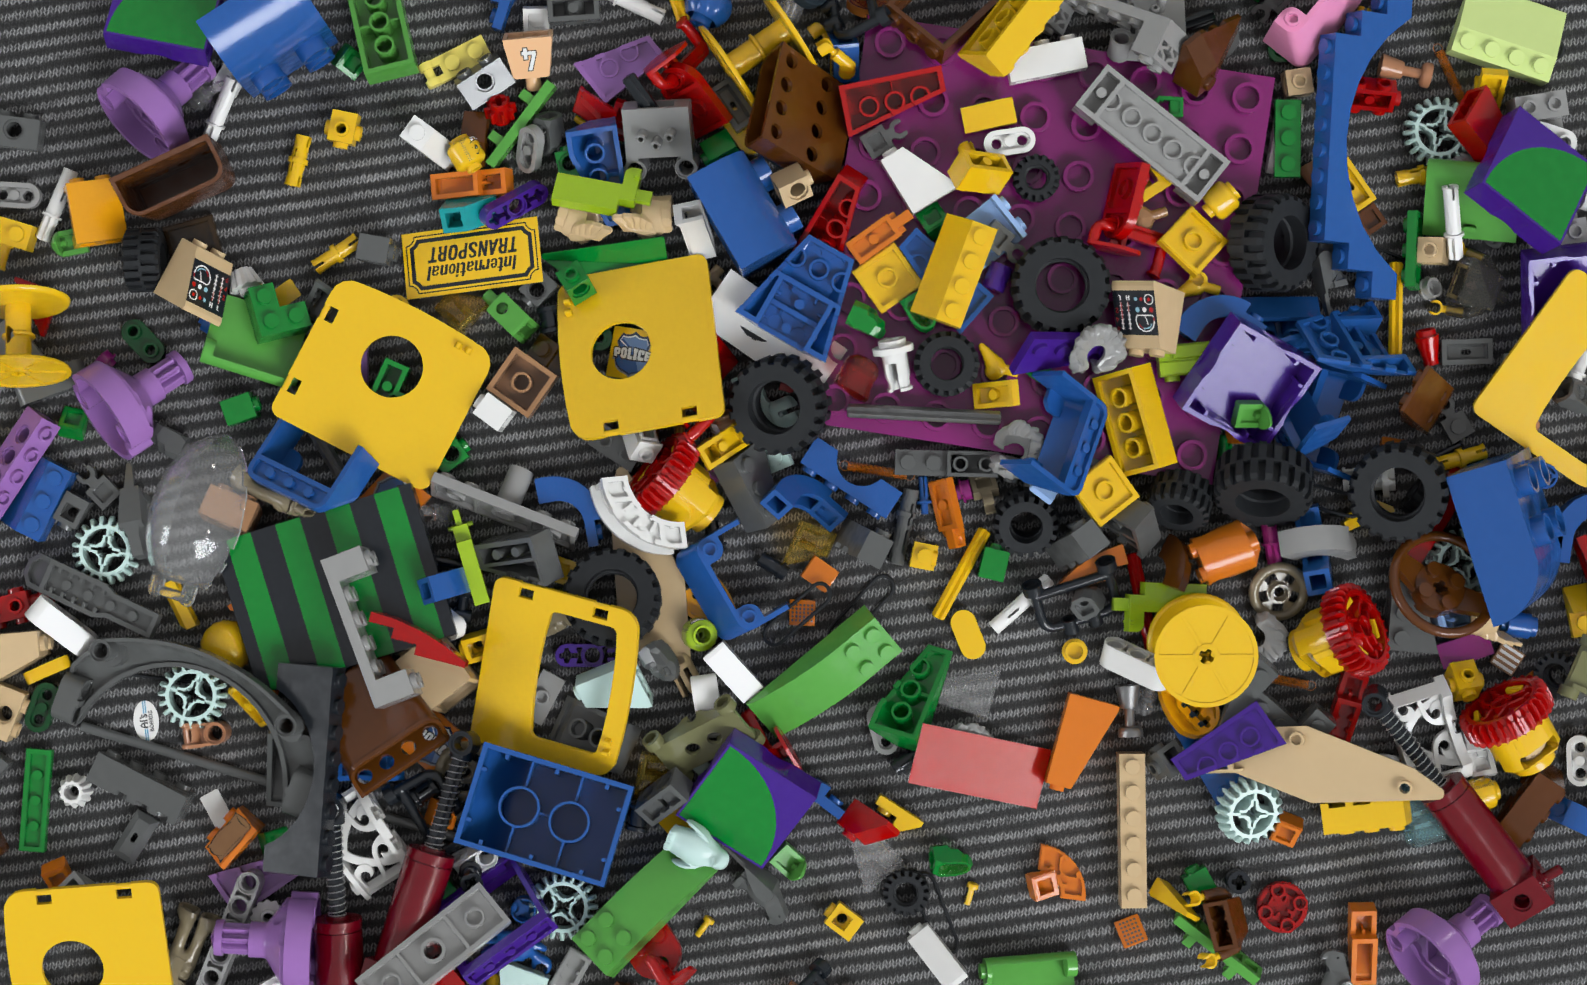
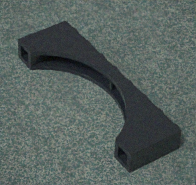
[263,662,347,878]

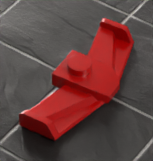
[572,86,627,142]

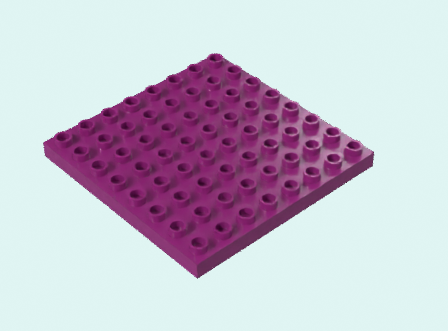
[825,15,1275,485]

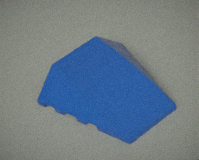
[735,234,854,363]
[1295,301,1417,376]

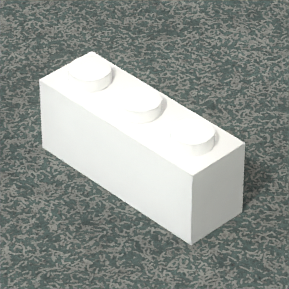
[1007,34,1088,86]

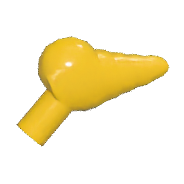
[1177,271,1221,298]
[979,343,1018,381]

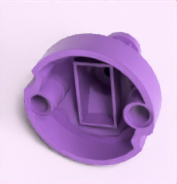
[97,61,217,159]
[72,350,194,460]
[211,891,321,985]
[1386,894,1503,985]

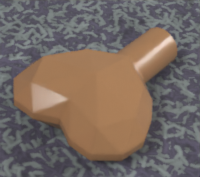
[1135,206,1168,229]

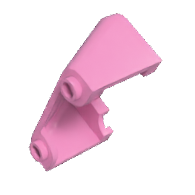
[1263,0,1362,68]

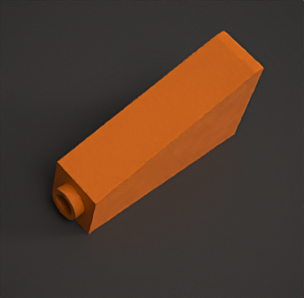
[1044,692,1120,792]

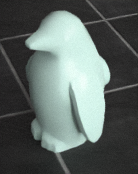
[663,819,729,870]

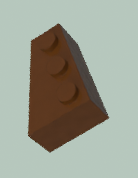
[1496,764,1566,848]

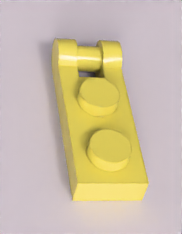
[418,35,492,90]

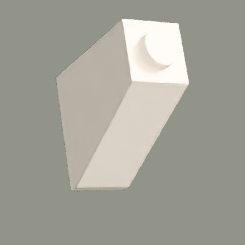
[399,115,453,172]
[880,146,956,215]
[703,639,763,703]
[907,922,968,985]

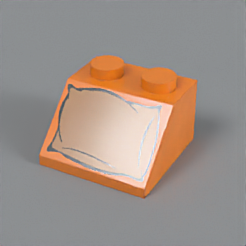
[205,805,266,870]

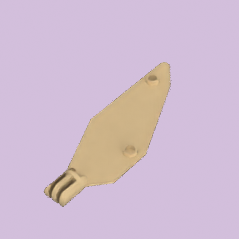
[612,467,699,698]
[1206,726,1444,803]

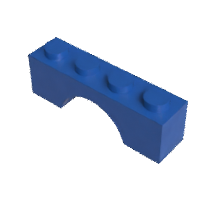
[800,438,902,520]

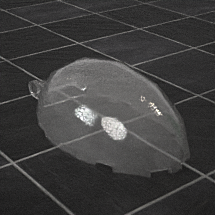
[144,434,247,607]

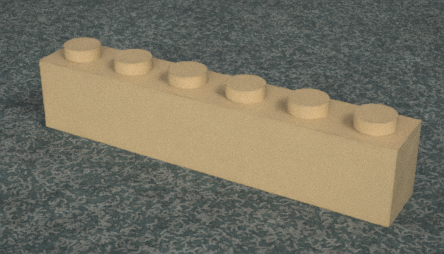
[1116,751,1147,909]

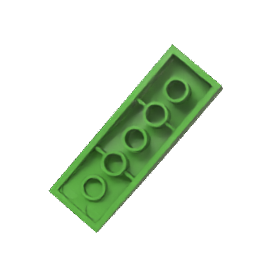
[348,0,420,85]
[746,605,902,738]
[572,849,718,978]

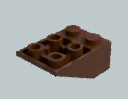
[1398,365,1454,436]

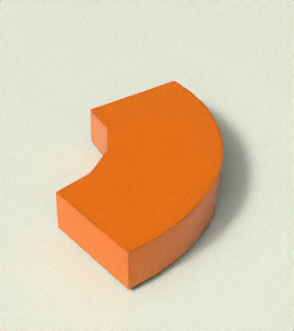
[1037,843,1086,901]

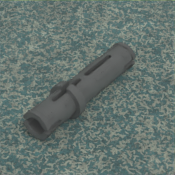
[888,487,919,566]

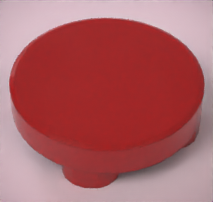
[1255,881,1308,933]

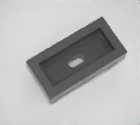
[712,76,752,134]
[1439,338,1493,366]
[111,808,161,866]

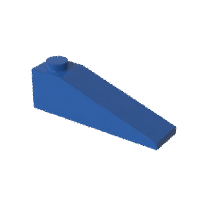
[565,117,630,226]

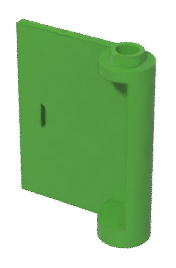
[1422,158,1517,243]
[199,294,305,390]
[978,951,1078,985]

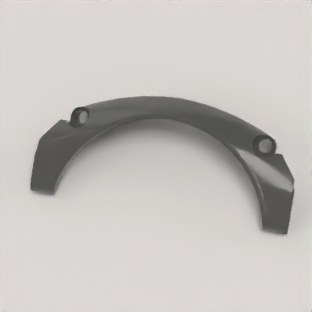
[50,637,314,818]

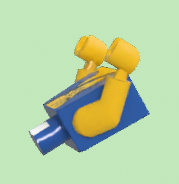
[807,22,860,84]

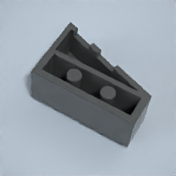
[1074,496,1161,559]
[1044,517,1110,573]
[832,518,894,570]
[474,528,564,586]
[1384,572,1438,654]

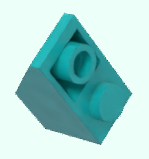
[439,194,496,233]

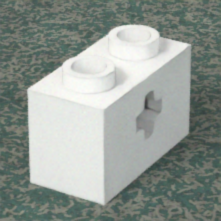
[473,392,517,432]

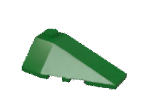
[868,644,953,752]

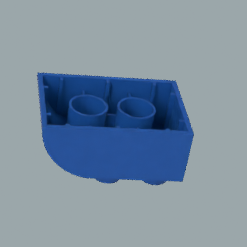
[196,0,338,101]
[687,150,804,279]
[1446,447,1566,627]
[453,742,635,887]

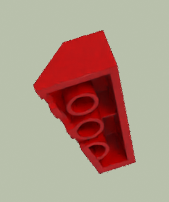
[791,164,868,253]

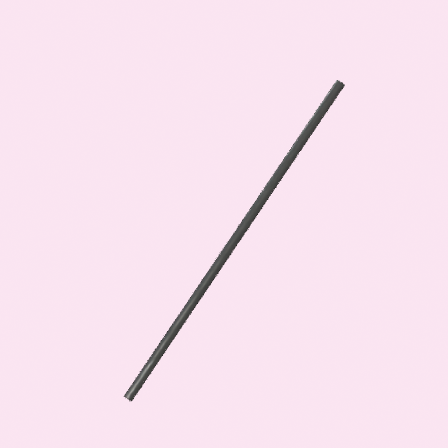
[80,721,456,841]

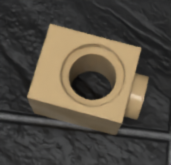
[1280,67,1314,100]
[769,162,814,209]
[1417,237,1449,266]

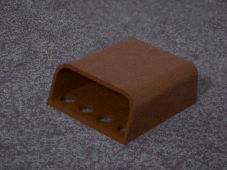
[744,41,848,184]
[109,134,235,221]
[340,655,450,798]

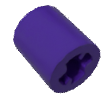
[982,261,1013,294]

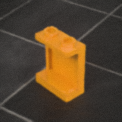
[63,174,127,249]

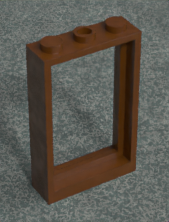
[886,0,999,65]

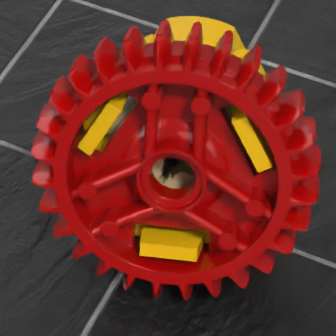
[629,432,724,532]
[1288,583,1390,678]
[1459,675,1560,776]

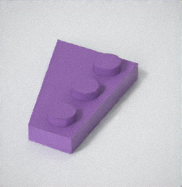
[573,35,662,103]
[208,859,298,911]

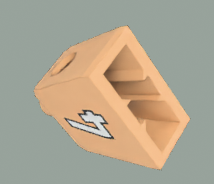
[502,29,553,91]

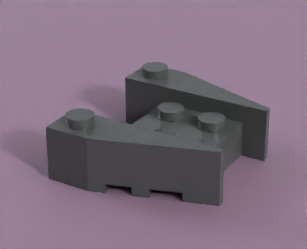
[1213,651,1337,734]

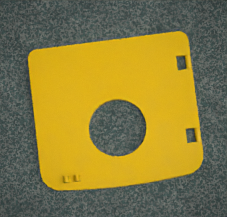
[557,254,725,440]
[272,280,490,489]
[4,880,173,985]

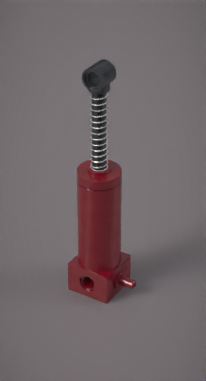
[1362,684,1563,929]
[357,731,481,985]
[313,793,364,985]

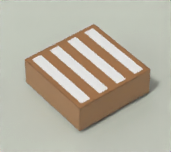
[1488,643,1525,676]

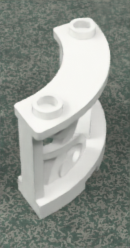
[589,475,688,555]
[1389,674,1473,786]
[336,778,408,901]

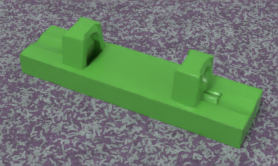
[486,80,557,169]
[1173,911,1262,985]

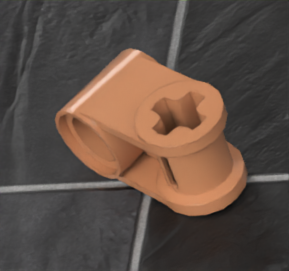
[180,720,232,749]

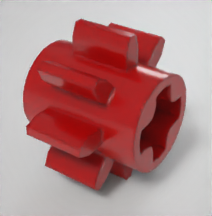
[484,94,517,126]

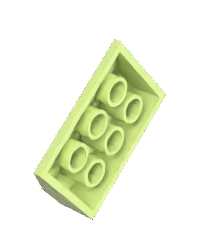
[1445,0,1567,86]

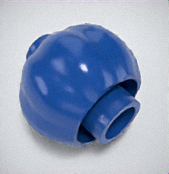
[685,0,732,29]

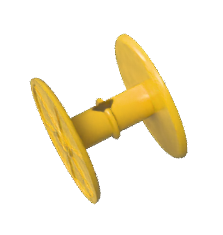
[698,0,817,108]
[0,284,72,388]
[1146,593,1259,708]

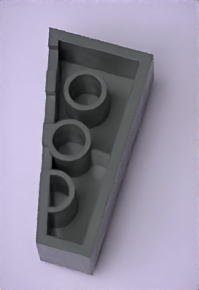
[86,748,196,826]

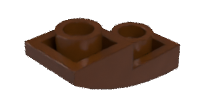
[461,111,491,167]

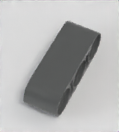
[14,358,85,407]

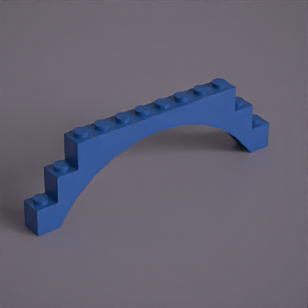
[1308,0,1413,301]

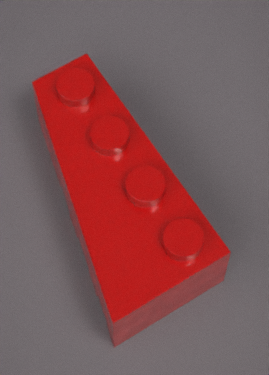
[838,65,946,137]

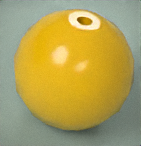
[200,620,249,668]

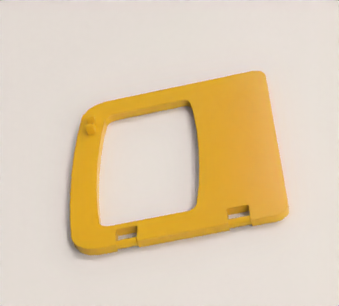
[1473,269,1587,487]
[471,576,640,775]

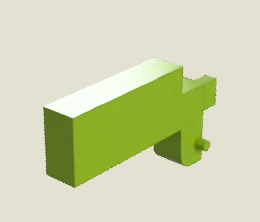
[551,168,653,216]
[448,509,490,606]
[1111,582,1207,632]

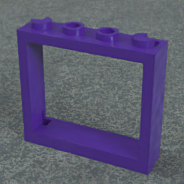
[439,857,559,985]

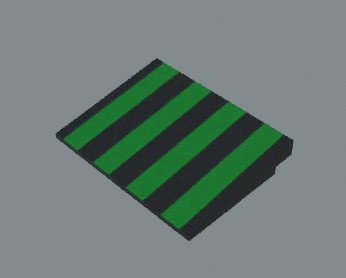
[213,483,458,691]

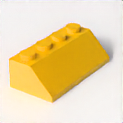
[958,0,1064,77]
[910,213,998,329]
[1092,362,1178,477]

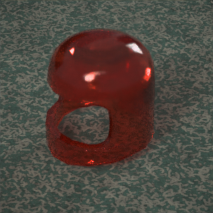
[834,354,879,402]

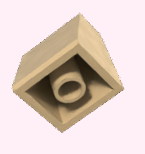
[0,629,54,682]

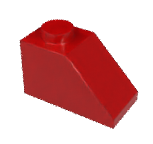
[837,799,900,845]

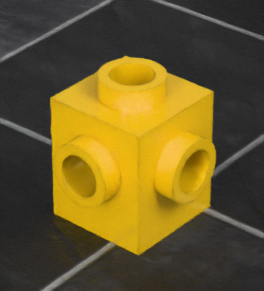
[324,109,363,150]
[1444,659,1484,702]

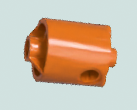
[1187,520,1260,586]

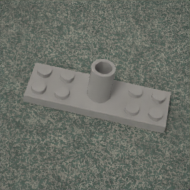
[431,465,579,551]
[355,882,512,985]

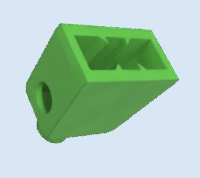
[482,289,540,344]

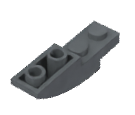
[894,449,999,478]

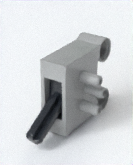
[1107,0,1216,64]
[621,73,700,180]

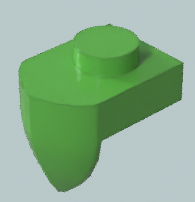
[50,229,90,258]
[1231,400,1273,430]
[769,840,807,881]

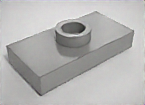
[534,669,566,726]
[549,946,592,985]

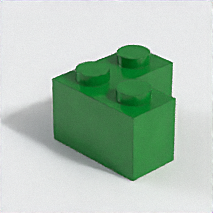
[244,282,312,344]
[371,358,412,398]

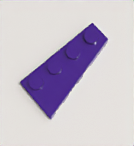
[1009,332,1104,375]
[1171,701,1287,781]

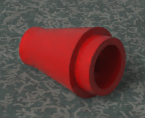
[1413,327,1439,367]

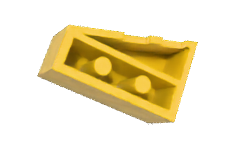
[1320,791,1412,835]

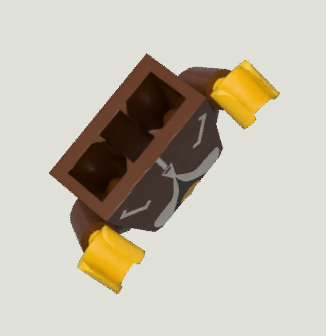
[1182,887,1248,969]

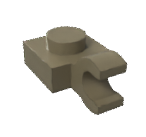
[969,477,999,515]

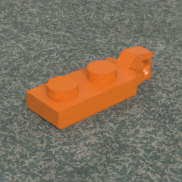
[845,209,914,265]
[928,477,966,549]

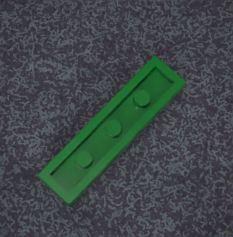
[19,748,54,853]

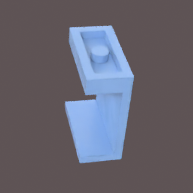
[966,194,1027,270]

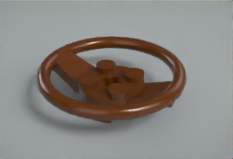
[1389,531,1490,638]

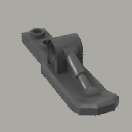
[23,553,163,638]

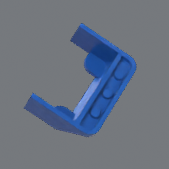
[1274,333,1351,455]
[1305,362,1387,481]
[1000,370,1108,496]
[248,418,379,513]
[676,517,790,640]

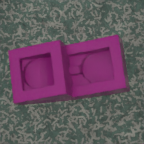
[1436,634,1495,669]

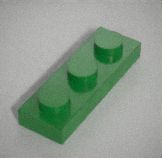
[1273,99,1302,178]
[1401,210,1423,291]

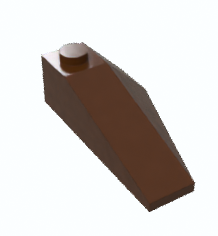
[1172,14,1242,97]

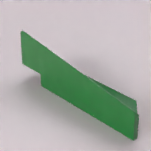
[541,237,668,274]

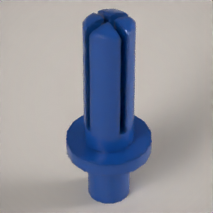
[917,476,932,515]

